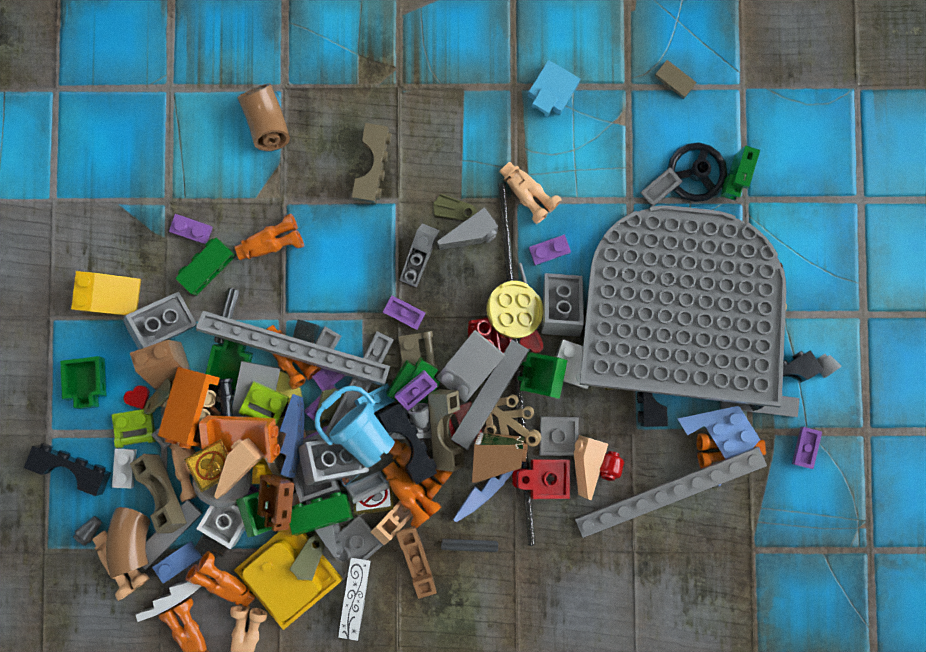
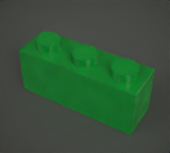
[175,237,237,296]
[289,492,353,536]

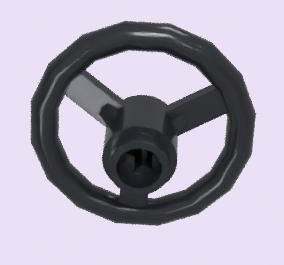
[667,142,727,202]

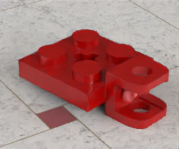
[512,459,570,499]

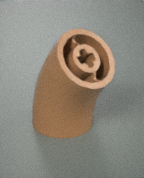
[237,83,290,151]
[106,507,151,578]

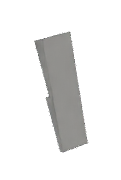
[142,500,203,570]

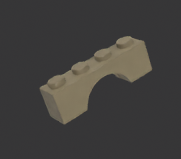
[352,123,392,205]
[428,389,465,472]
[130,454,187,534]

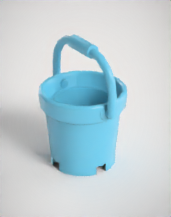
[315,386,395,468]

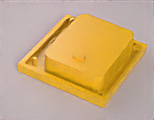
[234,524,343,630]

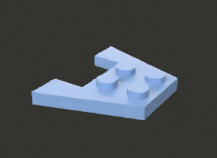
[677,406,760,486]

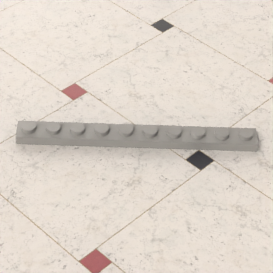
[196,311,390,386]
[575,447,767,538]

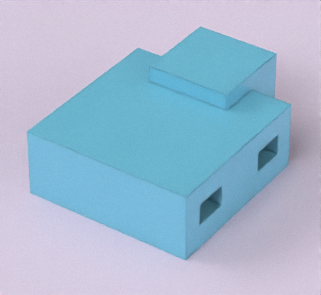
[528,60,581,117]

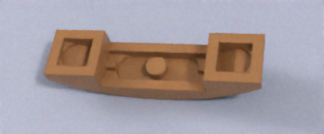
[396,526,437,599]

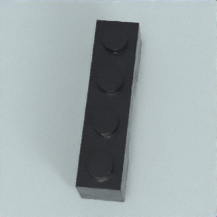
[749,350,823,411]
[637,392,668,427]
[377,403,437,485]
[24,443,111,496]

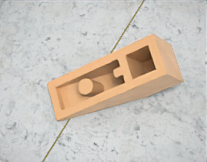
[574,435,608,500]
[214,438,265,499]
[371,499,422,545]

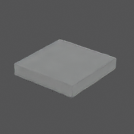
[539,416,579,456]

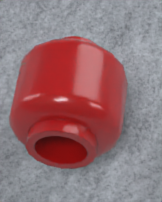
[599,451,624,481]

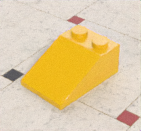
[71,271,141,316]

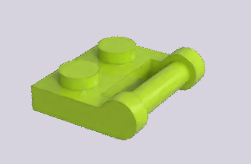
[238,381,289,425]
[112,409,156,449]

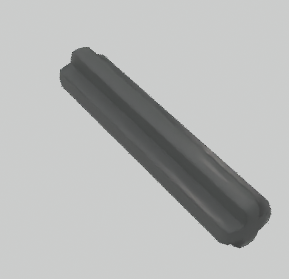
[214,288,239,344]
[441,539,498,552]

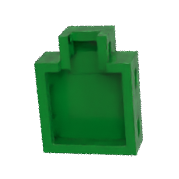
[720,145,760,201]
[205,339,253,391]
[517,352,568,399]
[60,356,106,409]
[386,357,440,404]
[236,491,272,537]

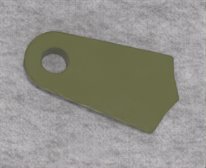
[433,194,477,221]
[144,378,173,415]
[314,388,344,428]
[290,535,325,581]

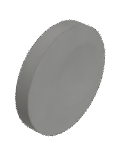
[193,456,252,507]

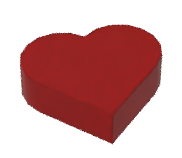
[519,330,544,353]
[124,385,150,409]

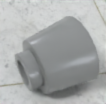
[817,354,842,378]
[408,403,430,428]

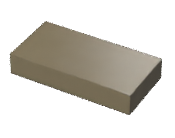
[655,60,697,99]

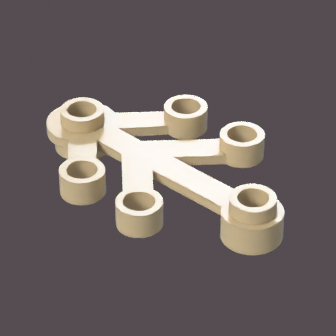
[484,394,541,446]

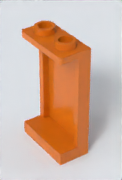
[158,367,220,449]
[199,415,280,463]

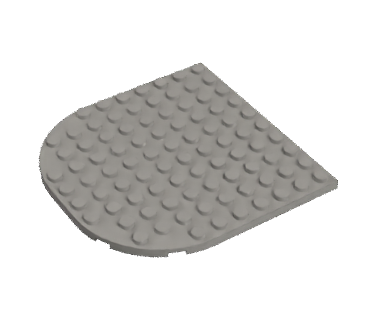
[579,206,786,408]

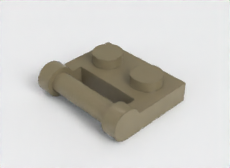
[398,331,438,369]

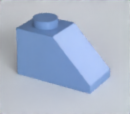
[152,541,202,584]

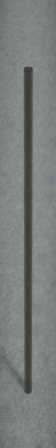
[498,183,536,546]

